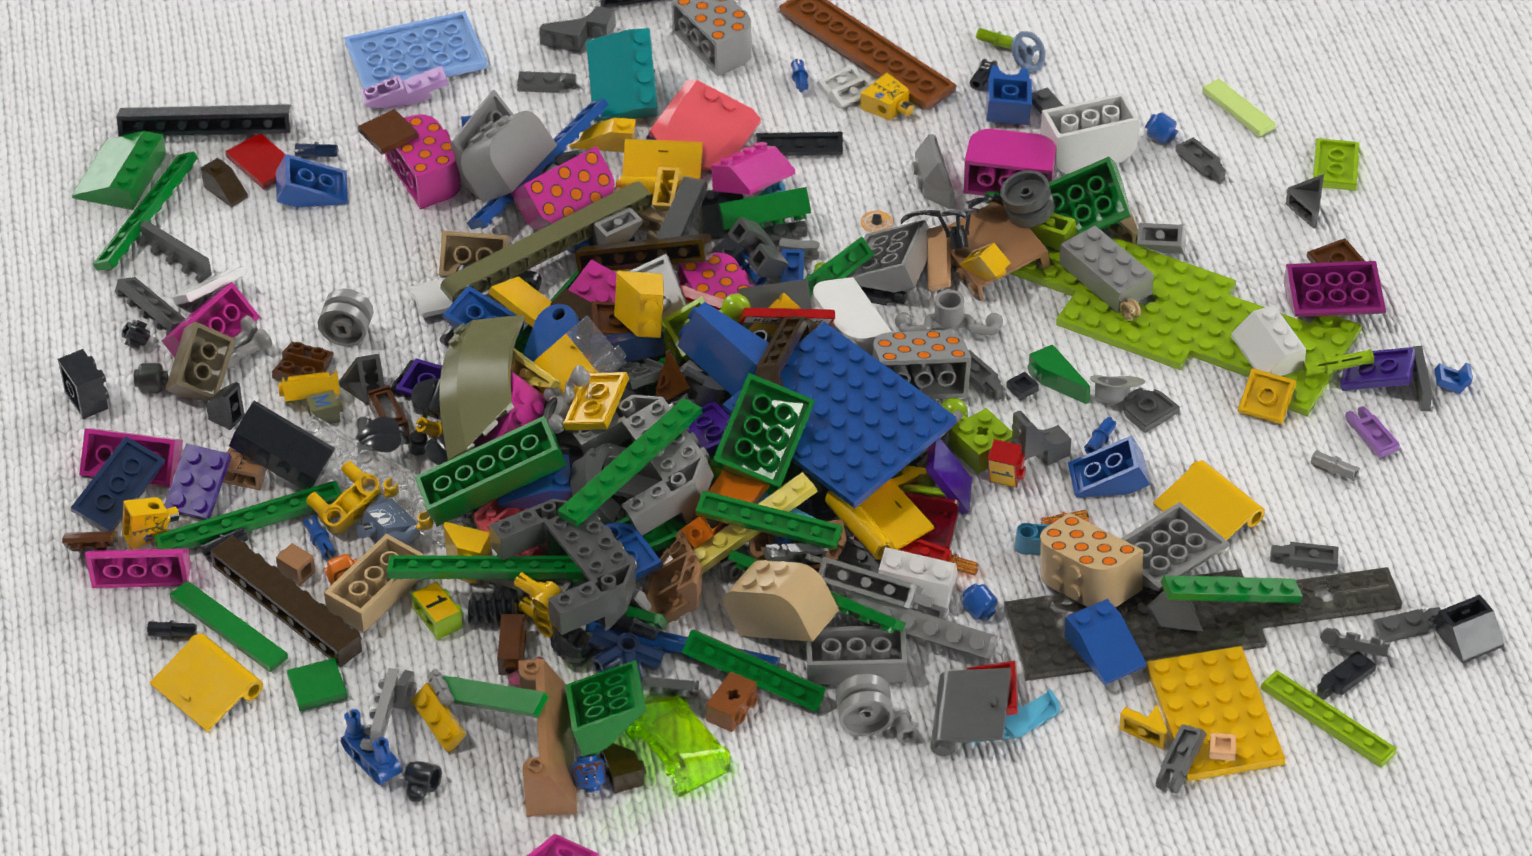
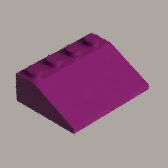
[1284,261,1386,317]

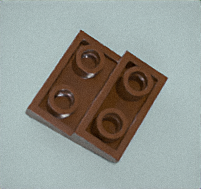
[272,341,333,381]
[62,531,118,551]

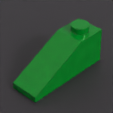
[1027,344,1090,404]

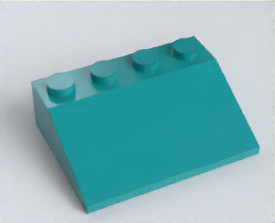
[586,28,658,122]

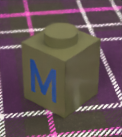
[306,390,343,428]

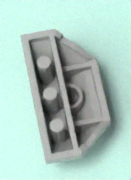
[911,134,955,209]

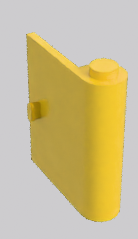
[615,139,703,195]
[1153,460,1265,540]
[825,479,934,560]
[149,633,263,732]

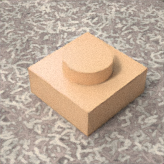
[1209,733,1236,761]

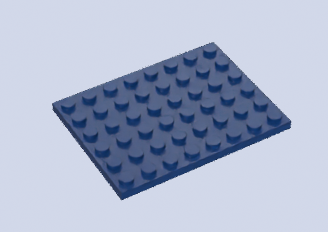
[723,322,957,509]

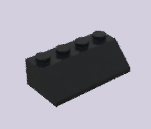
[229,400,336,490]

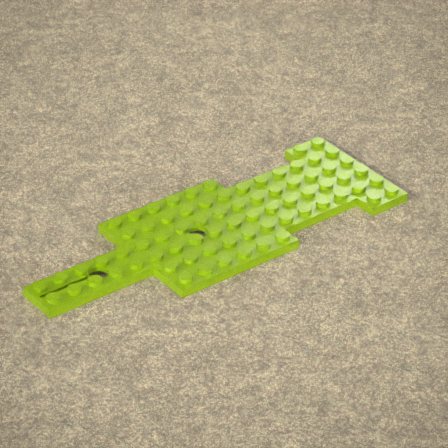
[1010,237,1362,417]

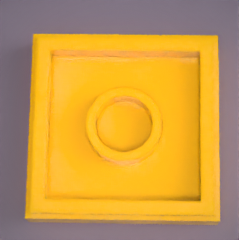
[1237,368,1297,425]

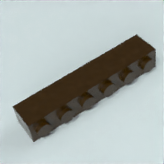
[575,233,714,274]

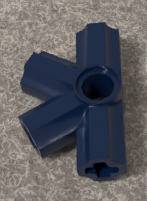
[589,624,665,682]

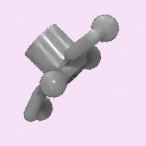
[895,290,1003,336]
[543,365,590,435]

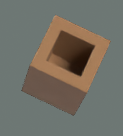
[276,543,316,586]

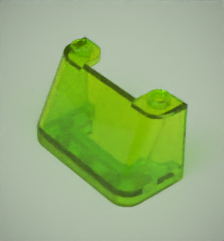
[625,696,732,798]

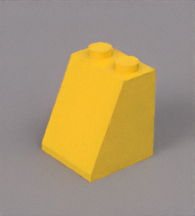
[614,271,664,338]

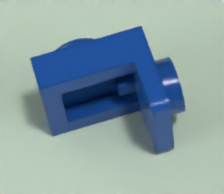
[1434,363,1473,394]

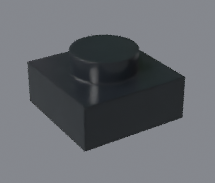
[1006,371,1039,401]

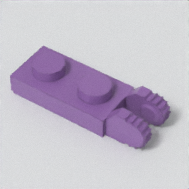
[1345,406,1400,458]

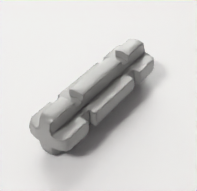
[427,669,454,707]

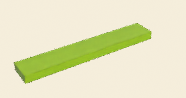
[1261,670,1397,768]

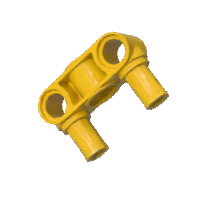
[306,460,382,535]
[514,572,563,638]

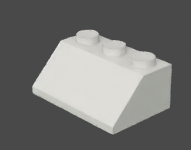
[1231,305,1306,376]
[878,547,958,608]

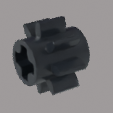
[121,320,150,348]

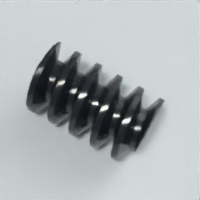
[468,593,519,624]

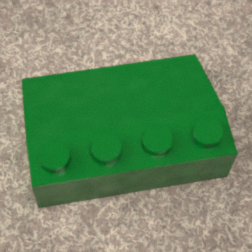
[72,131,166,210]
[1049,156,1131,249]
[711,373,815,488]
[565,660,646,757]

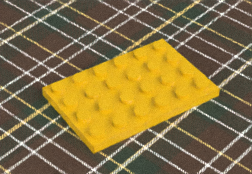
[1146,646,1285,781]

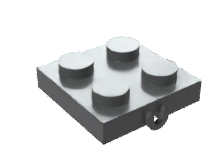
[643,676,699,699]

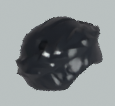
[550,628,597,663]

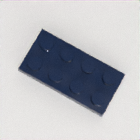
[71,436,165,531]

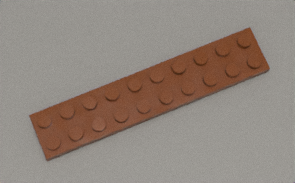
[779,0,956,110]

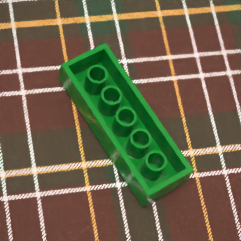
[415,416,567,527]

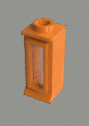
[681,516,728,549]

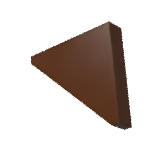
[655,351,692,402]

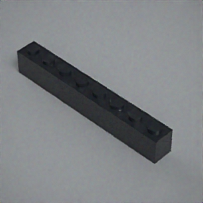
[116,104,293,137]

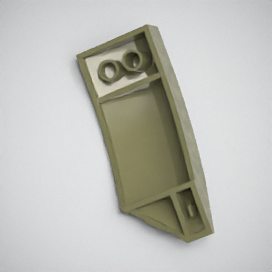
[439,315,525,461]

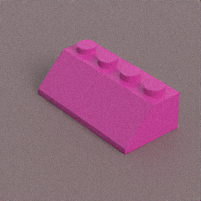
[711,142,796,195]
[161,282,260,358]
[79,428,183,487]
[85,548,191,588]

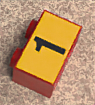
[988,439,1026,488]

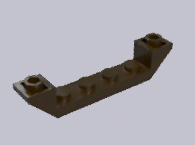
[756,316,818,387]

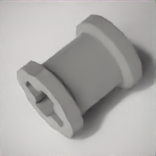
[891,709,918,743]

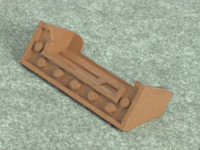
[519,659,577,817]

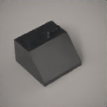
[698,190,744,240]

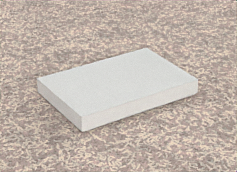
[172,266,247,305]

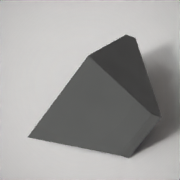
[1286,174,1324,229]
[339,354,385,403]
[1147,591,1204,632]

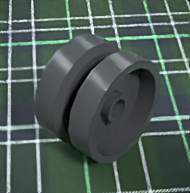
[1001,170,1055,228]

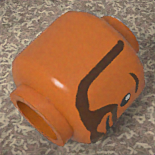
[324,554,358,585]

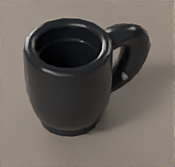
[404,761,442,802]

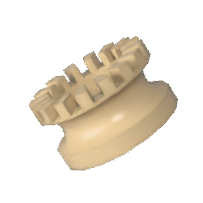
[1119,298,1141,321]

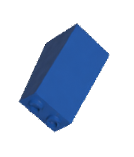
[677,302,769,396]

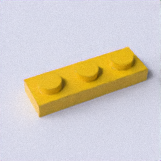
[411,683,467,752]

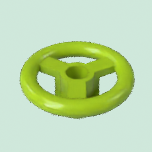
[902,474,947,498]

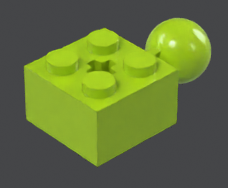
[662,294,751,362]
[941,398,1012,474]

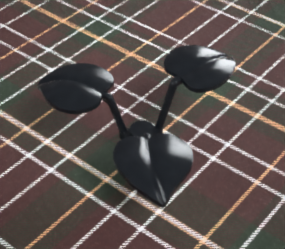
[900,196,1004,250]
[359,378,448,465]

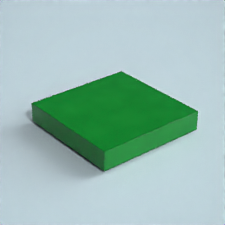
[286,658,348,712]

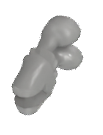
[227,316,272,369]

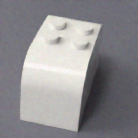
[1041,93,1139,173]
[810,277,892,356]

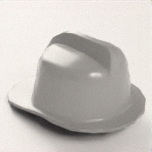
[1090,375,1145,405]

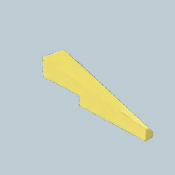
[511,348,561,388]

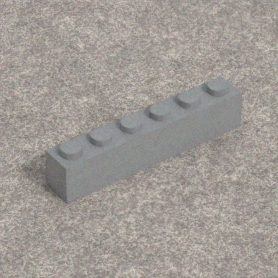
[848,592,998,659]

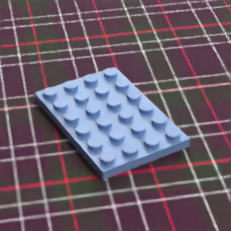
[344,11,488,89]

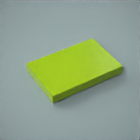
[1313,138,1360,191]

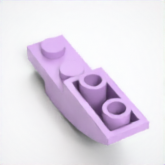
[360,65,449,108]

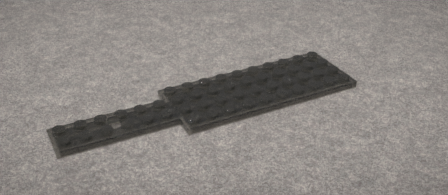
[1004,567,1402,681]

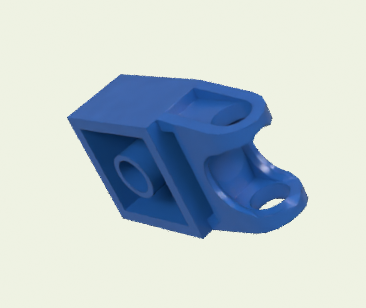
[986,65,1032,125]

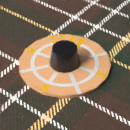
[860,210,893,233]

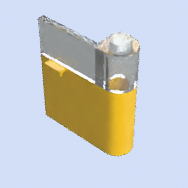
[534,315,627,395]

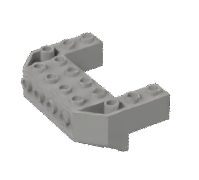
[572,395,714,535]

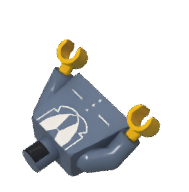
[357,478,433,545]

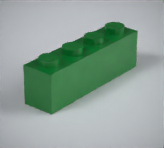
[718,187,812,231]

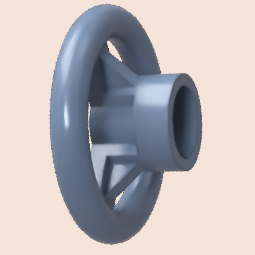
[1011,31,1046,72]

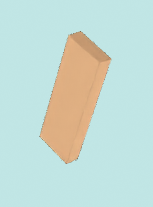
[927,224,951,291]

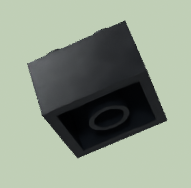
[58,349,109,419]

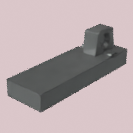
[1412,346,1432,411]

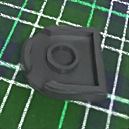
[1123,388,1180,433]

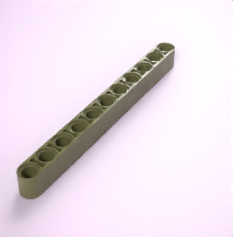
[440,181,653,302]

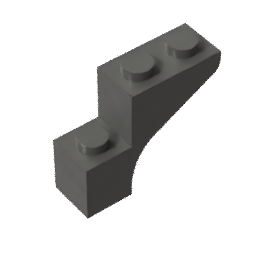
[539,6,616,53]
[1011,411,1072,466]

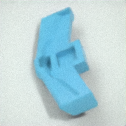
[969,689,1060,743]

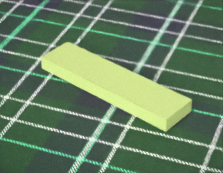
[1202,78,1276,137]

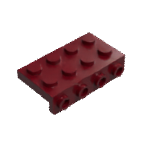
[904,492,959,549]

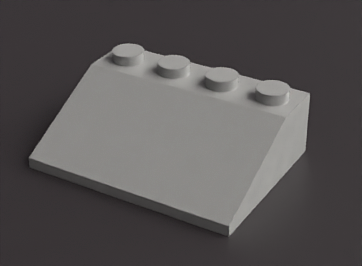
[450,90,513,198]
[845,219,929,292]
[1121,502,1230,591]

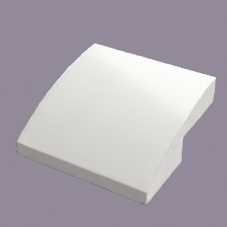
[817,64,872,108]
[409,278,453,318]

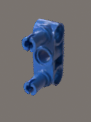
[340,709,402,785]

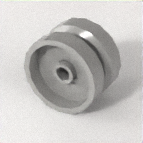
[317,288,374,347]
[836,674,894,736]

